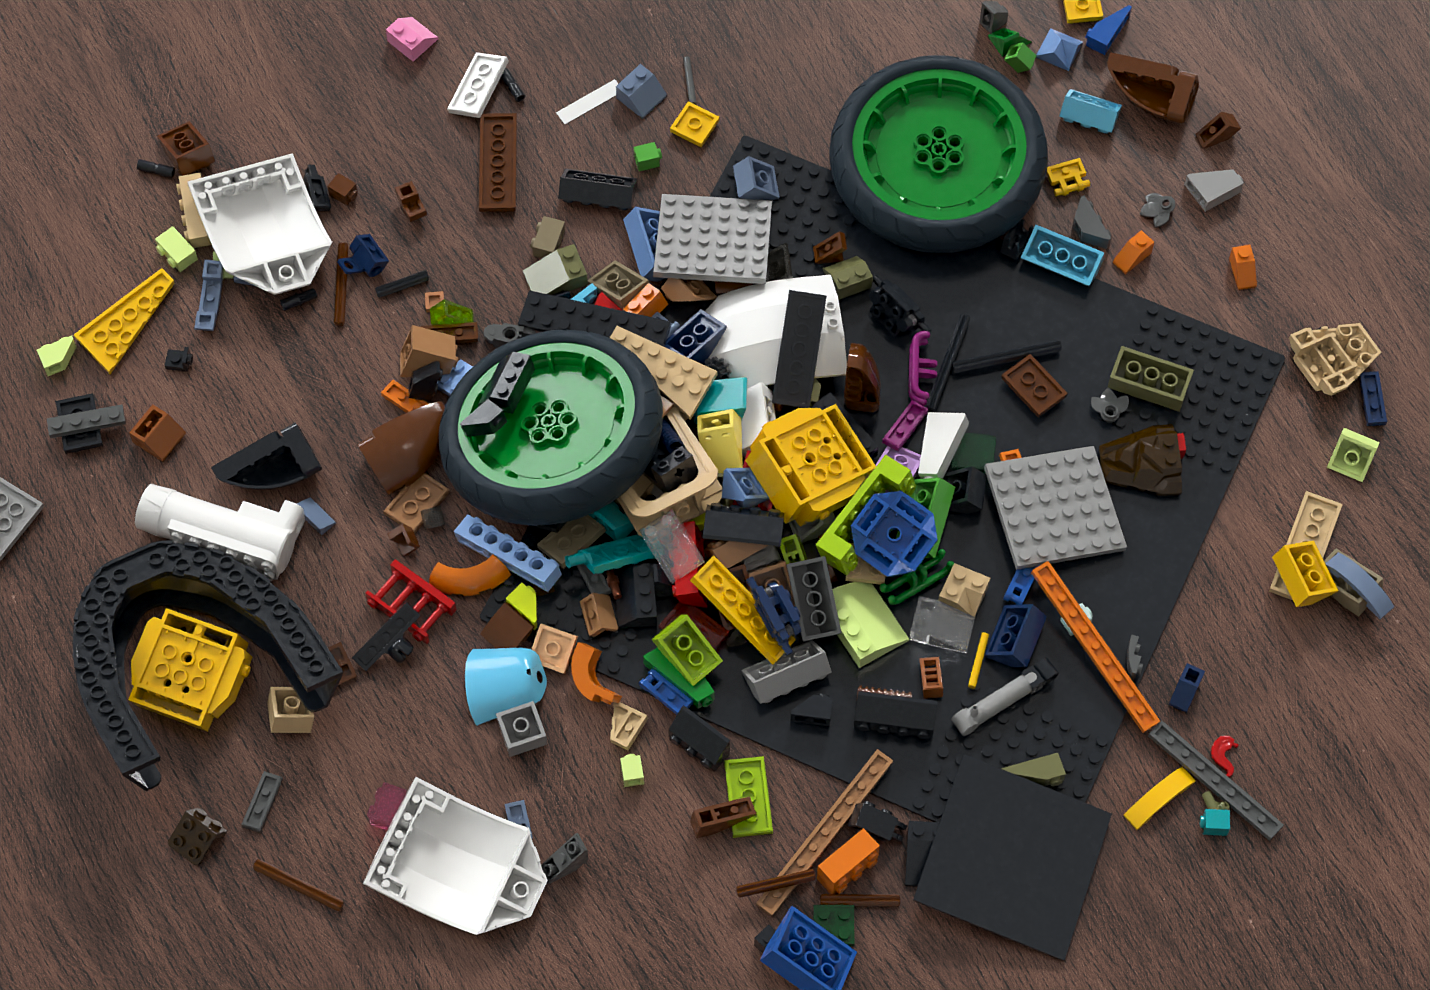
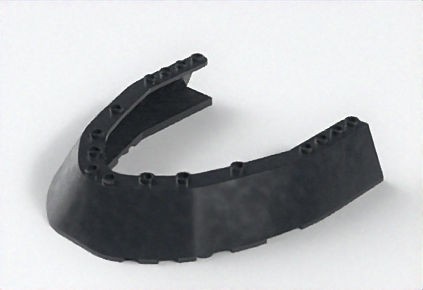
[73,540,343,791]

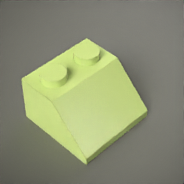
[1327,428,1380,482]

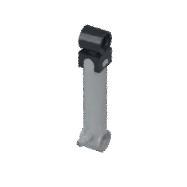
[951,658,1059,736]

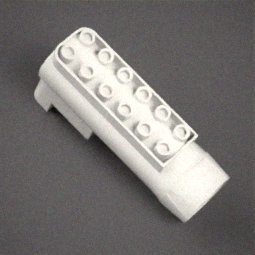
[135,484,305,581]

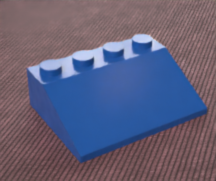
[760,906,857,990]

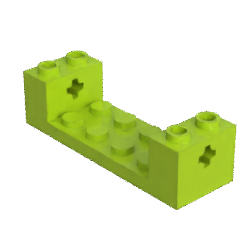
[816,455,916,576]

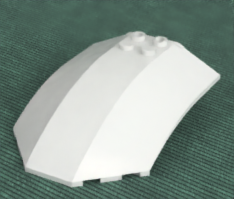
[187,153,333,295]
[705,275,847,389]
[363,777,548,935]

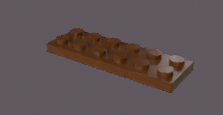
[479,113,517,212]

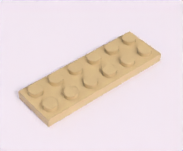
[1269,491,1342,600]

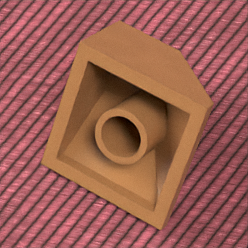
[661,278,717,301]

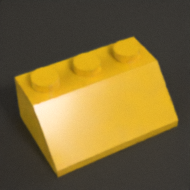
[1272,540,1338,607]

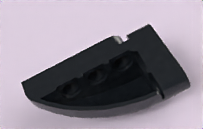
[211,422,322,490]

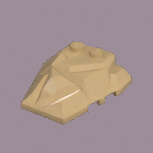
[1289,323,1381,396]

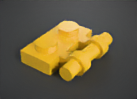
[1046,158,1090,196]

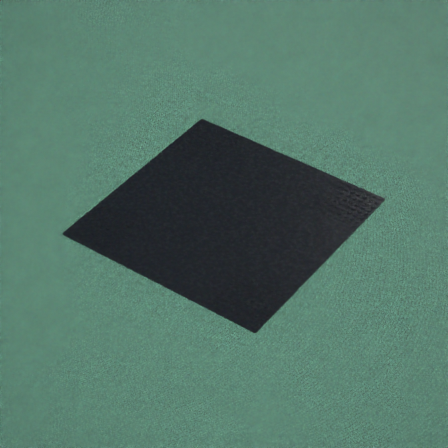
[480,136,1285,822]

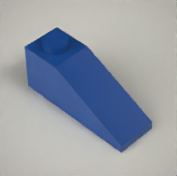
[1085,5,1132,55]

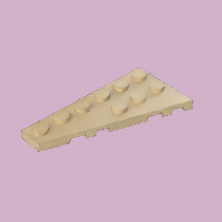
[610,326,718,420]

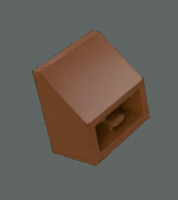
[129,404,186,462]

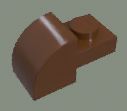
[395,181,427,222]

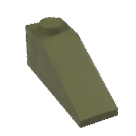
[1001,753,1066,786]

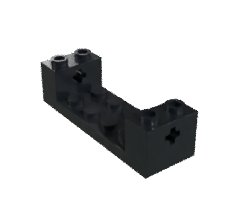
[643,440,698,493]

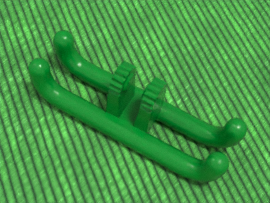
[880,549,954,605]

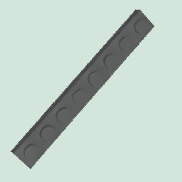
[1148,721,1284,841]

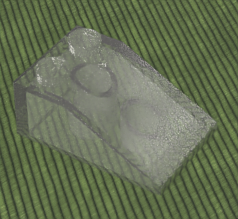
[639,509,705,583]

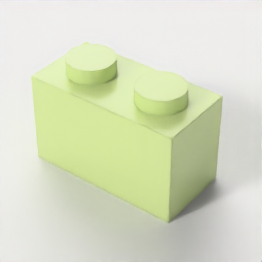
[155,226,198,272]

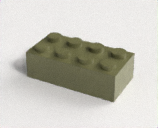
[1107,346,1194,412]

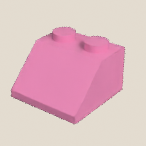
[386,17,438,62]

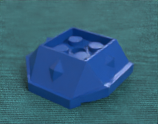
[851,491,938,577]

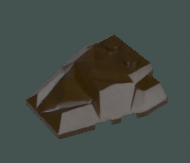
[1099,424,1182,496]

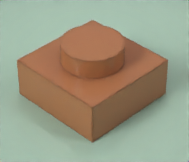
[425,291,445,313]

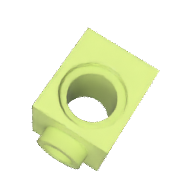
[620,754,644,787]

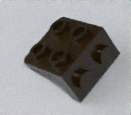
[168,808,227,865]

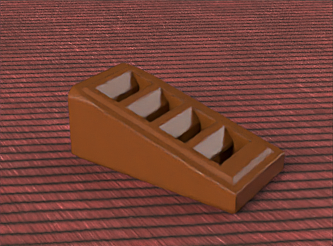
[919,657,943,699]

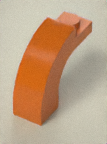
[571,642,622,705]

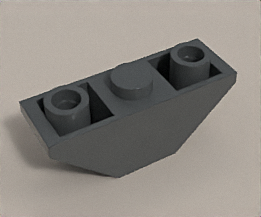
[1072,195,1112,249]
[541,833,588,884]

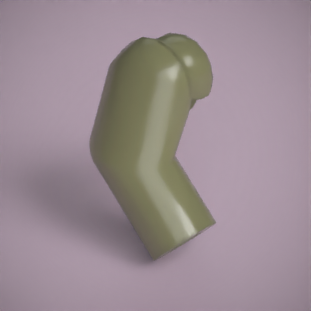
[1202,791,1230,810]

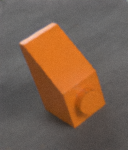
[1113,230,1154,274]
[1229,245,1257,290]

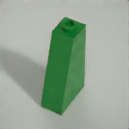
[643,647,715,709]

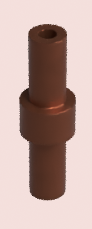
[606,569,622,599]

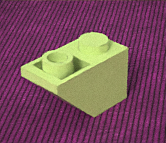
[37,336,76,376]

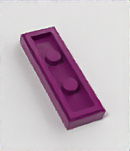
[882,400,928,451]

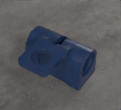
[337,234,389,277]

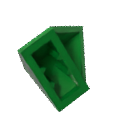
[988,28,1032,57]

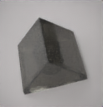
[766,243,793,282]

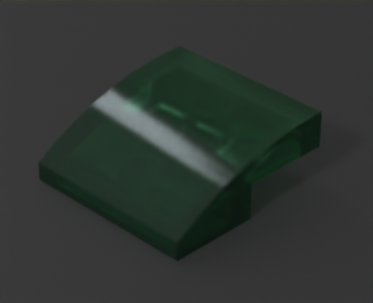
[952,433,996,473]

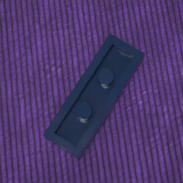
[1359,371,1387,426]

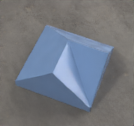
[1036,28,1083,71]
[722,468,769,509]

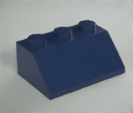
[984,604,1047,667]

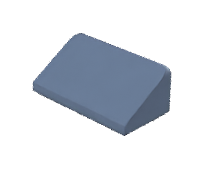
[297,497,336,535]

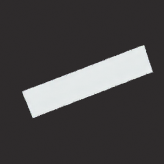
[556,79,618,124]

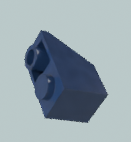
[1169,663,1205,713]

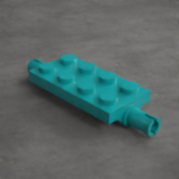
[565,530,672,574]

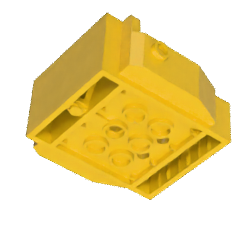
[745,404,876,526]
[128,608,252,732]

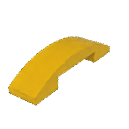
[1124,767,1196,830]

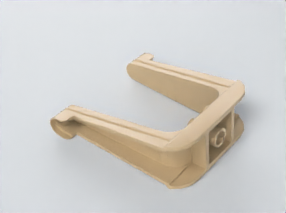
[617,406,723,538]

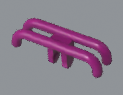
[909,331,937,406]

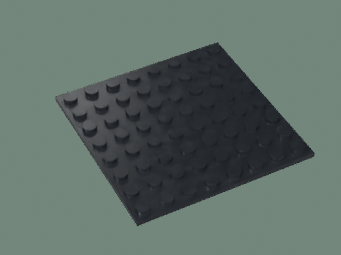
[913,754,1112,961]

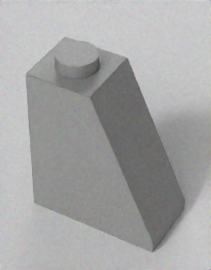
[1184,170,1244,212]

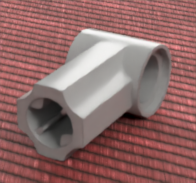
[741,545,782,572]

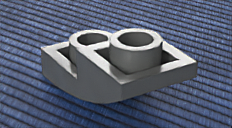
[1126,634,1143,681]

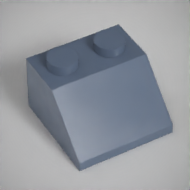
[616,64,667,119]
[733,156,780,200]

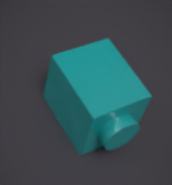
[1199,809,1230,836]

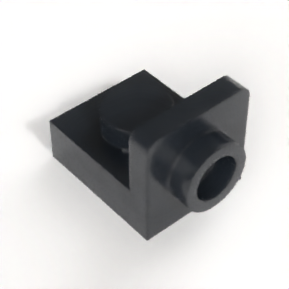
[165,347,193,372]

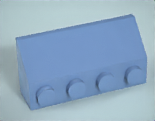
[623,207,667,282]

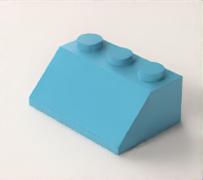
[1059,89,1122,133]

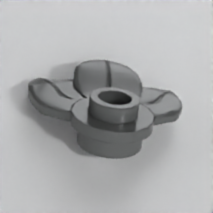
[1140,193,1176,227]
[1091,388,1129,422]

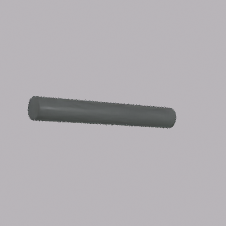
[683,56,697,105]

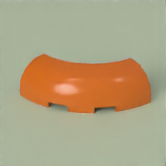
[429,555,511,596]

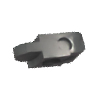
[484,323,536,348]

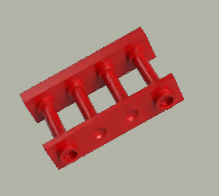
[365,559,457,644]

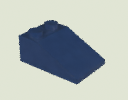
[664,309,727,364]

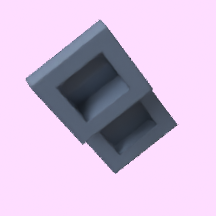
[504,800,533,839]

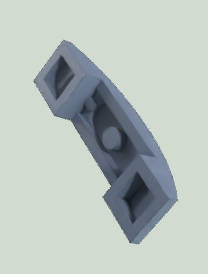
[194,260,224,331]
[1325,552,1394,619]

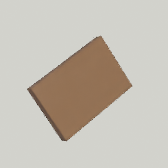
[384,473,450,534]

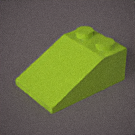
[651,615,723,686]

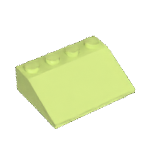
[832,582,909,668]

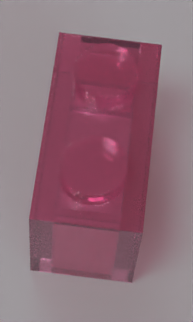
[367,782,407,830]

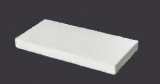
[447,52,509,118]

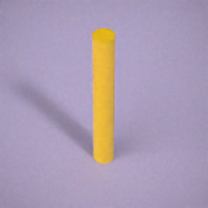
[968,632,989,689]

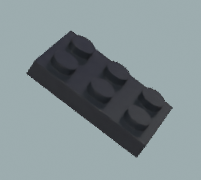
[55,393,103,454]

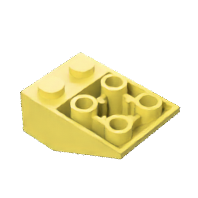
[697,409,743,473]

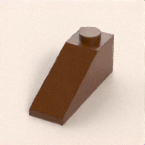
[690,796,756,838]

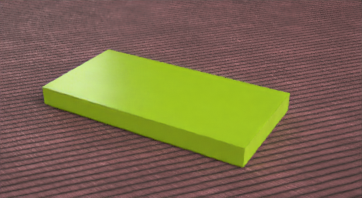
[724,756,773,838]

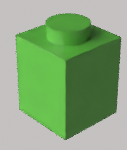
[1004,42,1037,73]
[634,142,662,171]

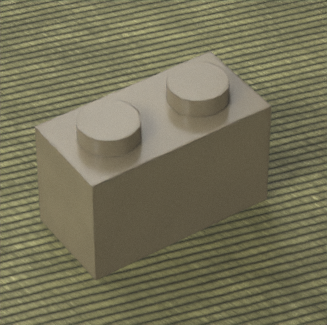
[530,216,565,258]

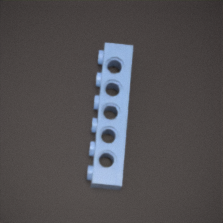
[454,514,562,592]

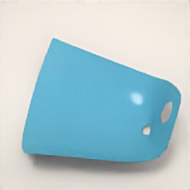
[465,648,547,726]

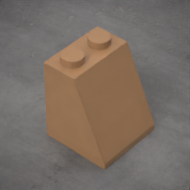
[400,325,458,377]

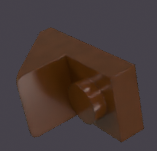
[813,231,847,264]

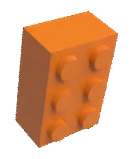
[817,828,880,894]

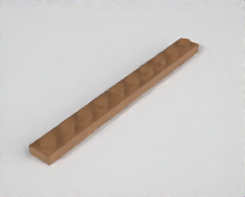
[756,749,893,917]

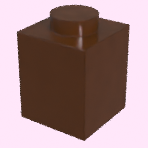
[327,173,358,206]

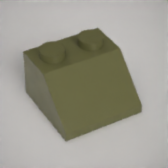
[823,256,873,300]

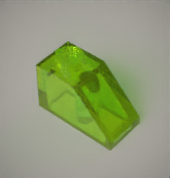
[430,299,474,325]

